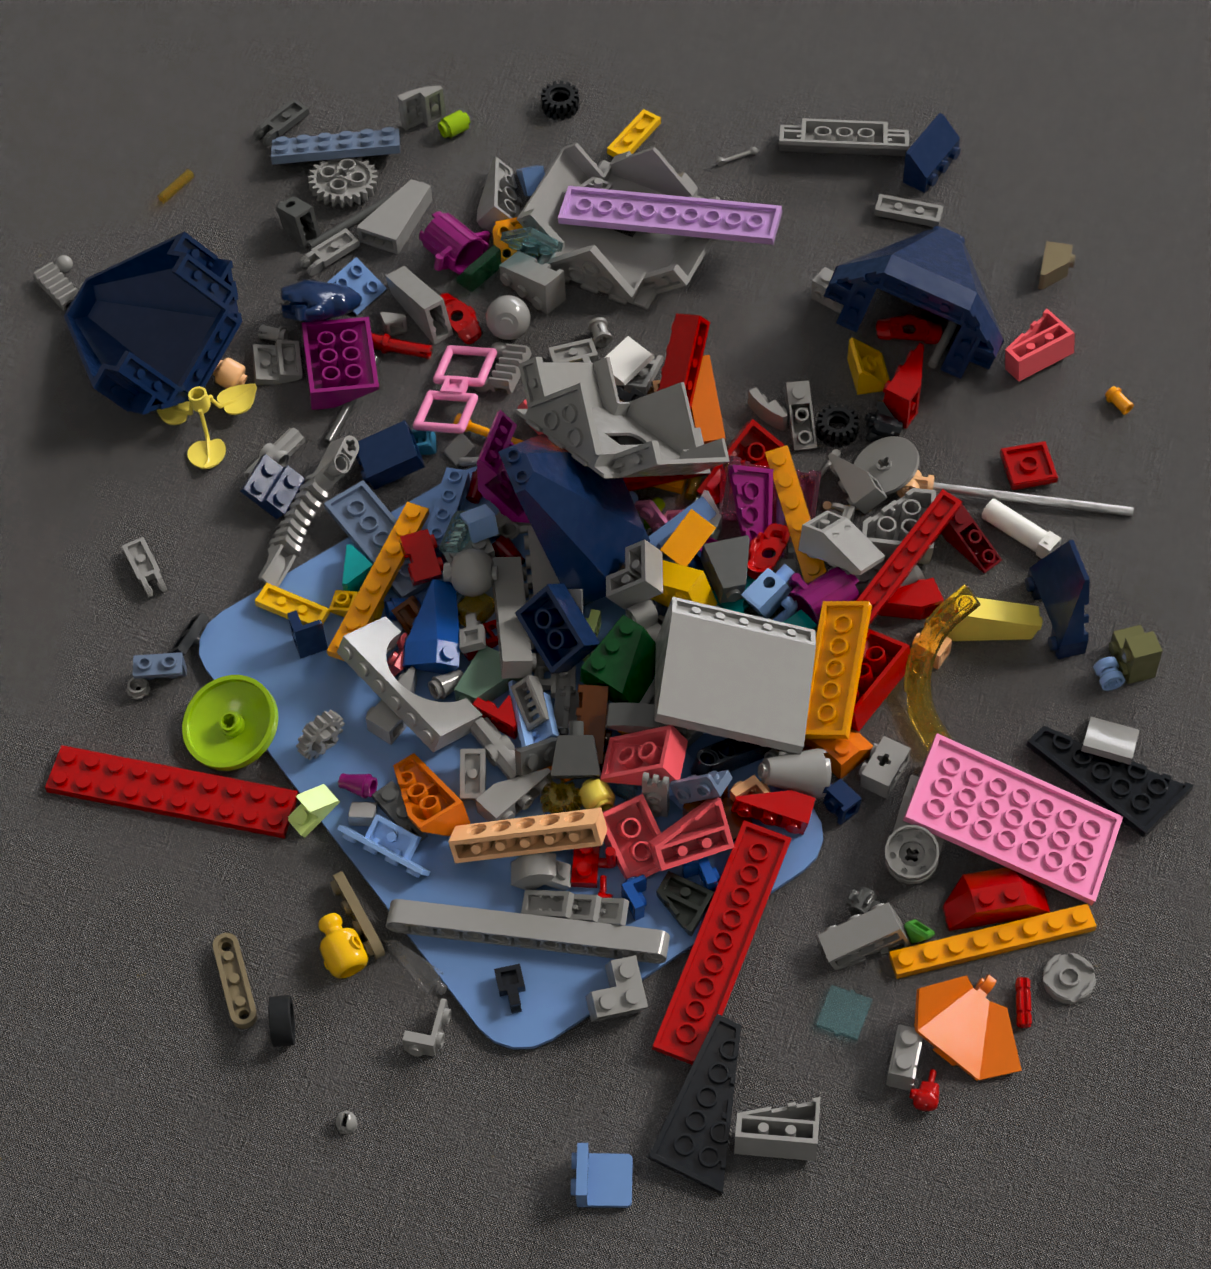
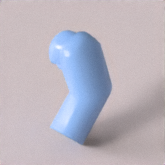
[773,596,798,622]

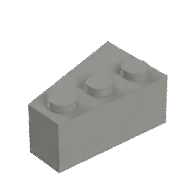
[499,251,566,315]
[818,902,912,970]

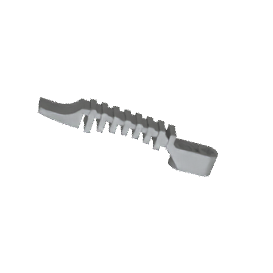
[258,435,359,587]

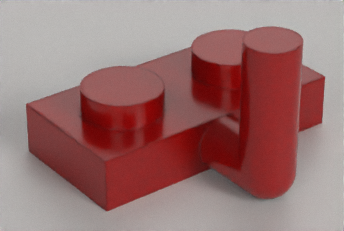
[571,846,617,888]

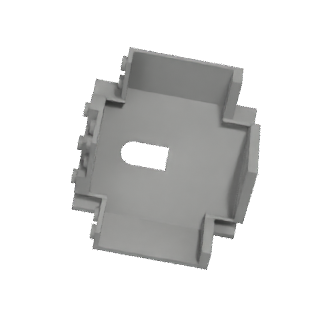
[517,142,720,310]
[513,357,730,478]

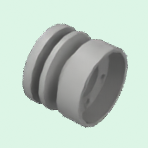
[885,825,939,885]

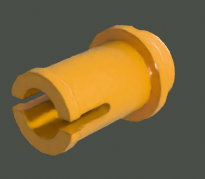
[1105,386,1134,415]

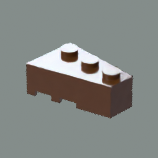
[576,684,612,773]

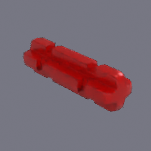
[1015,977,1032,1028]

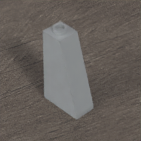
[357,179,432,254]
[385,266,453,345]

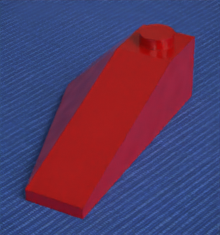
[696,419,785,504]

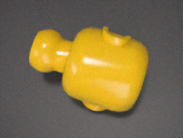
[318,913,368,979]

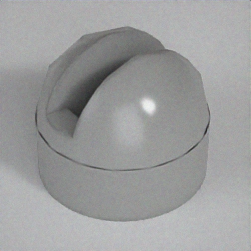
[335,1111,358,1135]

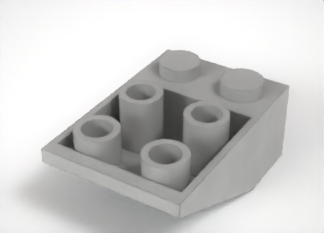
[798,510,885,575]

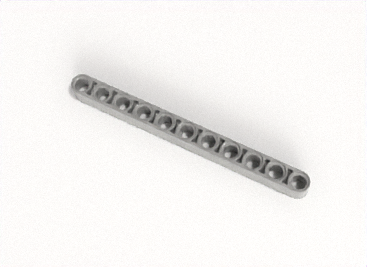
[386,899,670,964]

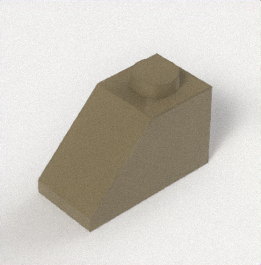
[1038,241,1076,290]

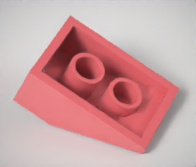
[600,725,688,786]
[603,794,661,880]

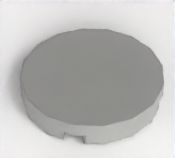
[1043,953,1096,1004]

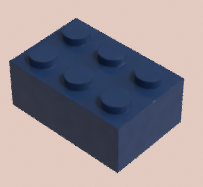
[515,583,600,674]

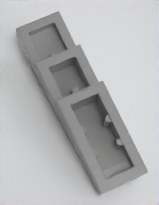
[521,890,629,926]

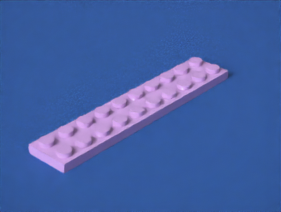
[558,186,782,245]

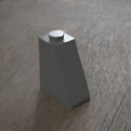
[700,535,750,603]

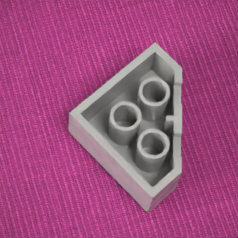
[861,488,936,565]

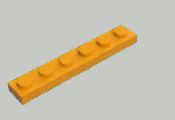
[765,445,827,584]

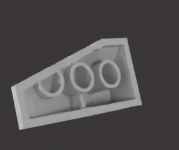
[477,157,522,233]

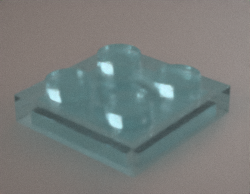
[501,227,563,258]

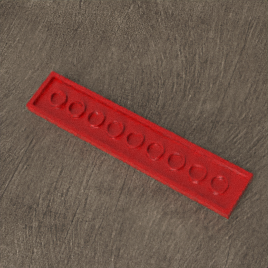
[45,745,298,839]
[652,820,792,1065]

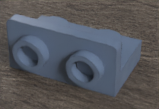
[133,652,187,680]
[669,770,733,804]

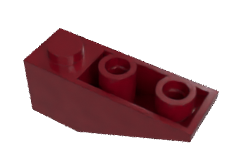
[941,504,1002,573]

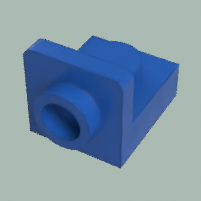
[621,874,647,921]

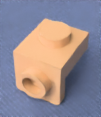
[730,774,770,802]

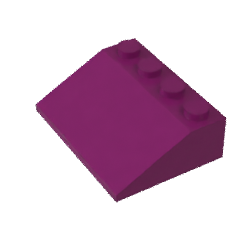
[302,317,379,410]

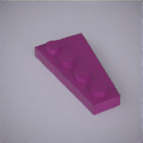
[728,465,773,558]

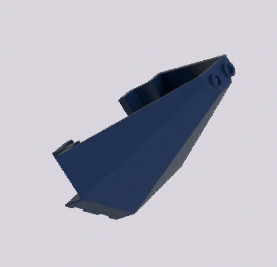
[824,226,1004,379]
[64,231,242,415]
[499,433,650,606]

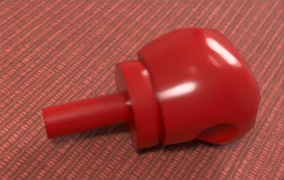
[909,1069,939,1112]

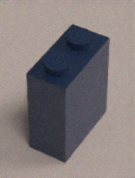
[356,420,425,490]

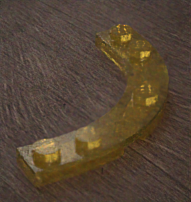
[904,584,981,751]

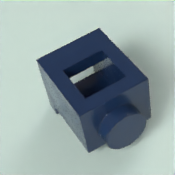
[823,779,862,825]

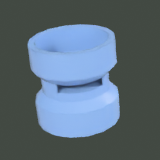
[1093,657,1125,691]

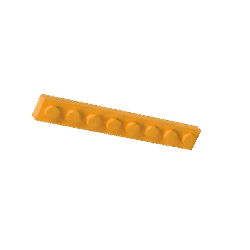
[327,502,429,661]
[889,903,1097,979]

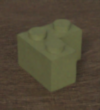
[1109,625,1163,684]

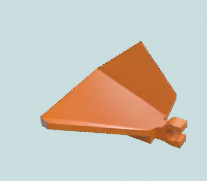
[914,975,1022,1081]

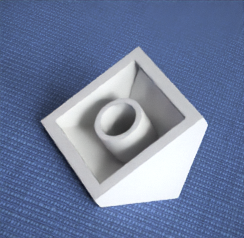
[604,336,654,386]

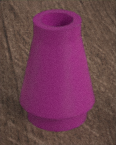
[338,773,378,799]

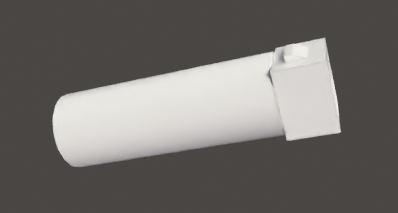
[981,499,1061,559]

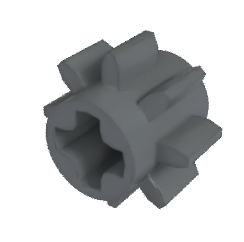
[846,887,880,916]

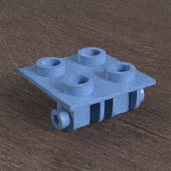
[327,257,387,316]

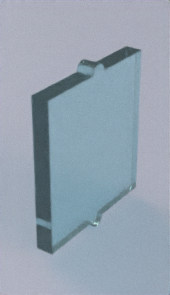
[816,985,873,1041]

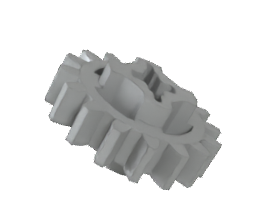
[296,710,345,760]

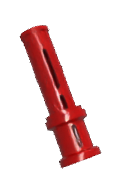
[371,332,432,359]

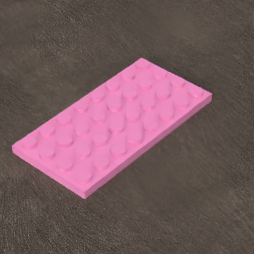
[903,733,1123,905]

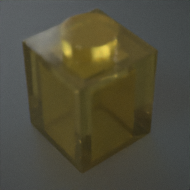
[457,593,495,627]

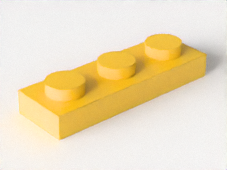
[607,109,661,157]
[255,583,330,625]

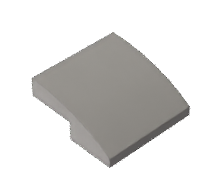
[398,86,446,131]
[252,340,303,385]
[1081,717,1139,765]

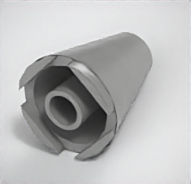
[758,748,832,799]

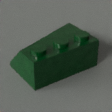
[580,614,656,703]

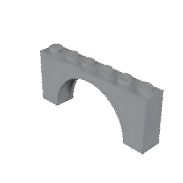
[337,616,482,752]

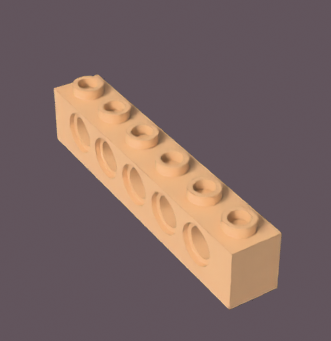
[448,808,608,863]

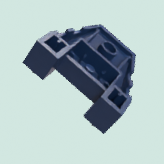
[1025,540,1090,659]

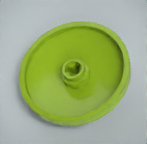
[182,675,278,771]

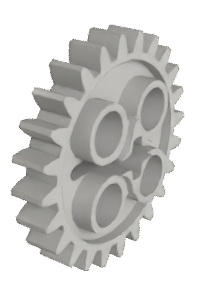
[308,157,379,208]

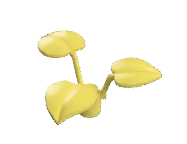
[157,384,257,469]

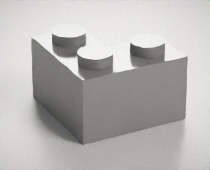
[606,539,663,609]
[585,955,648,1022]

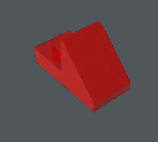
[472,695,517,739]

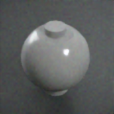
[486,295,530,340]
[443,548,499,597]

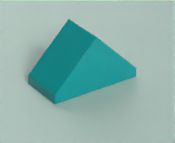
[342,544,373,591]

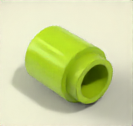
[437,110,471,138]

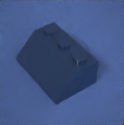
[903,113,961,193]

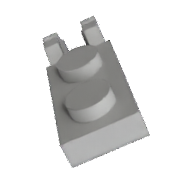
[299,228,360,276]
[121,537,167,598]

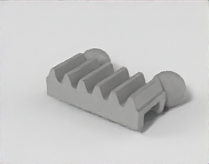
[33,255,83,311]
[474,342,532,394]

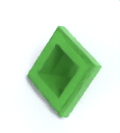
[904,919,935,944]

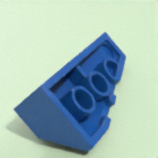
[402,579,460,674]

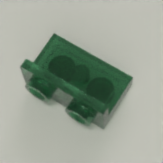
[456,245,502,292]

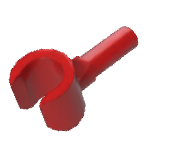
[598,875,613,898]

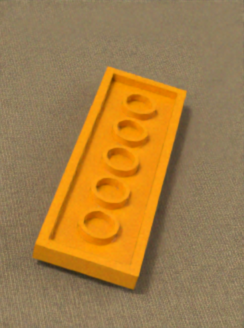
[805,601,872,739]

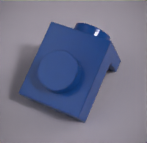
[682,857,720,893]

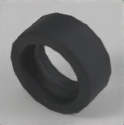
[268,995,296,1047]

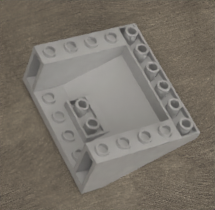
[654,597,816,754]

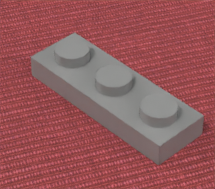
[874,194,944,227]

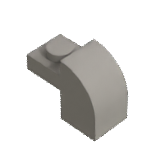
[511,852,571,891]

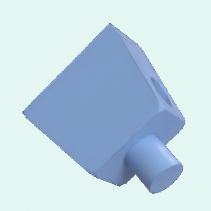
[741,563,795,619]

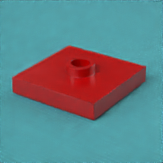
[1000,441,1058,490]

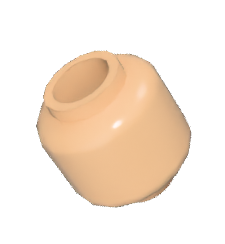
[212,358,248,388]

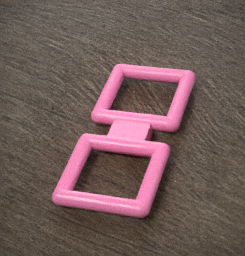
[413,345,497,434]

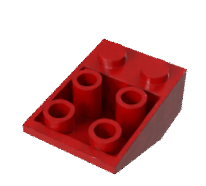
[883,343,924,429]

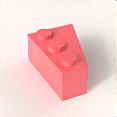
[1005,309,1075,382]
[649,797,735,871]

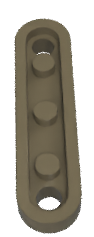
[330,871,385,959]
[213,933,258,1029]

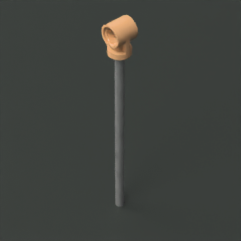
[897,470,1134,516]

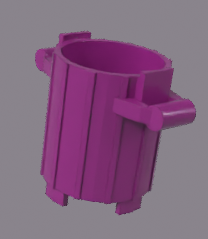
[419,211,490,275]
[788,567,860,635]

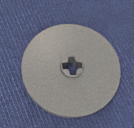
[854,436,919,495]

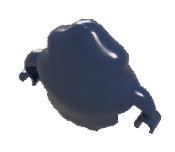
[281,280,362,322]

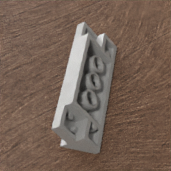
[779,118,909,156]

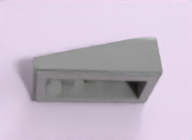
[510,675,549,731]

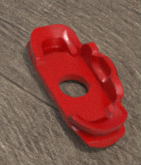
[439,293,482,345]
[876,315,942,345]
[747,523,790,580]

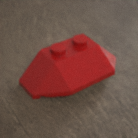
[943,867,1050,931]

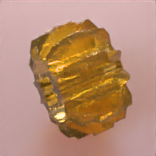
[540,779,582,814]

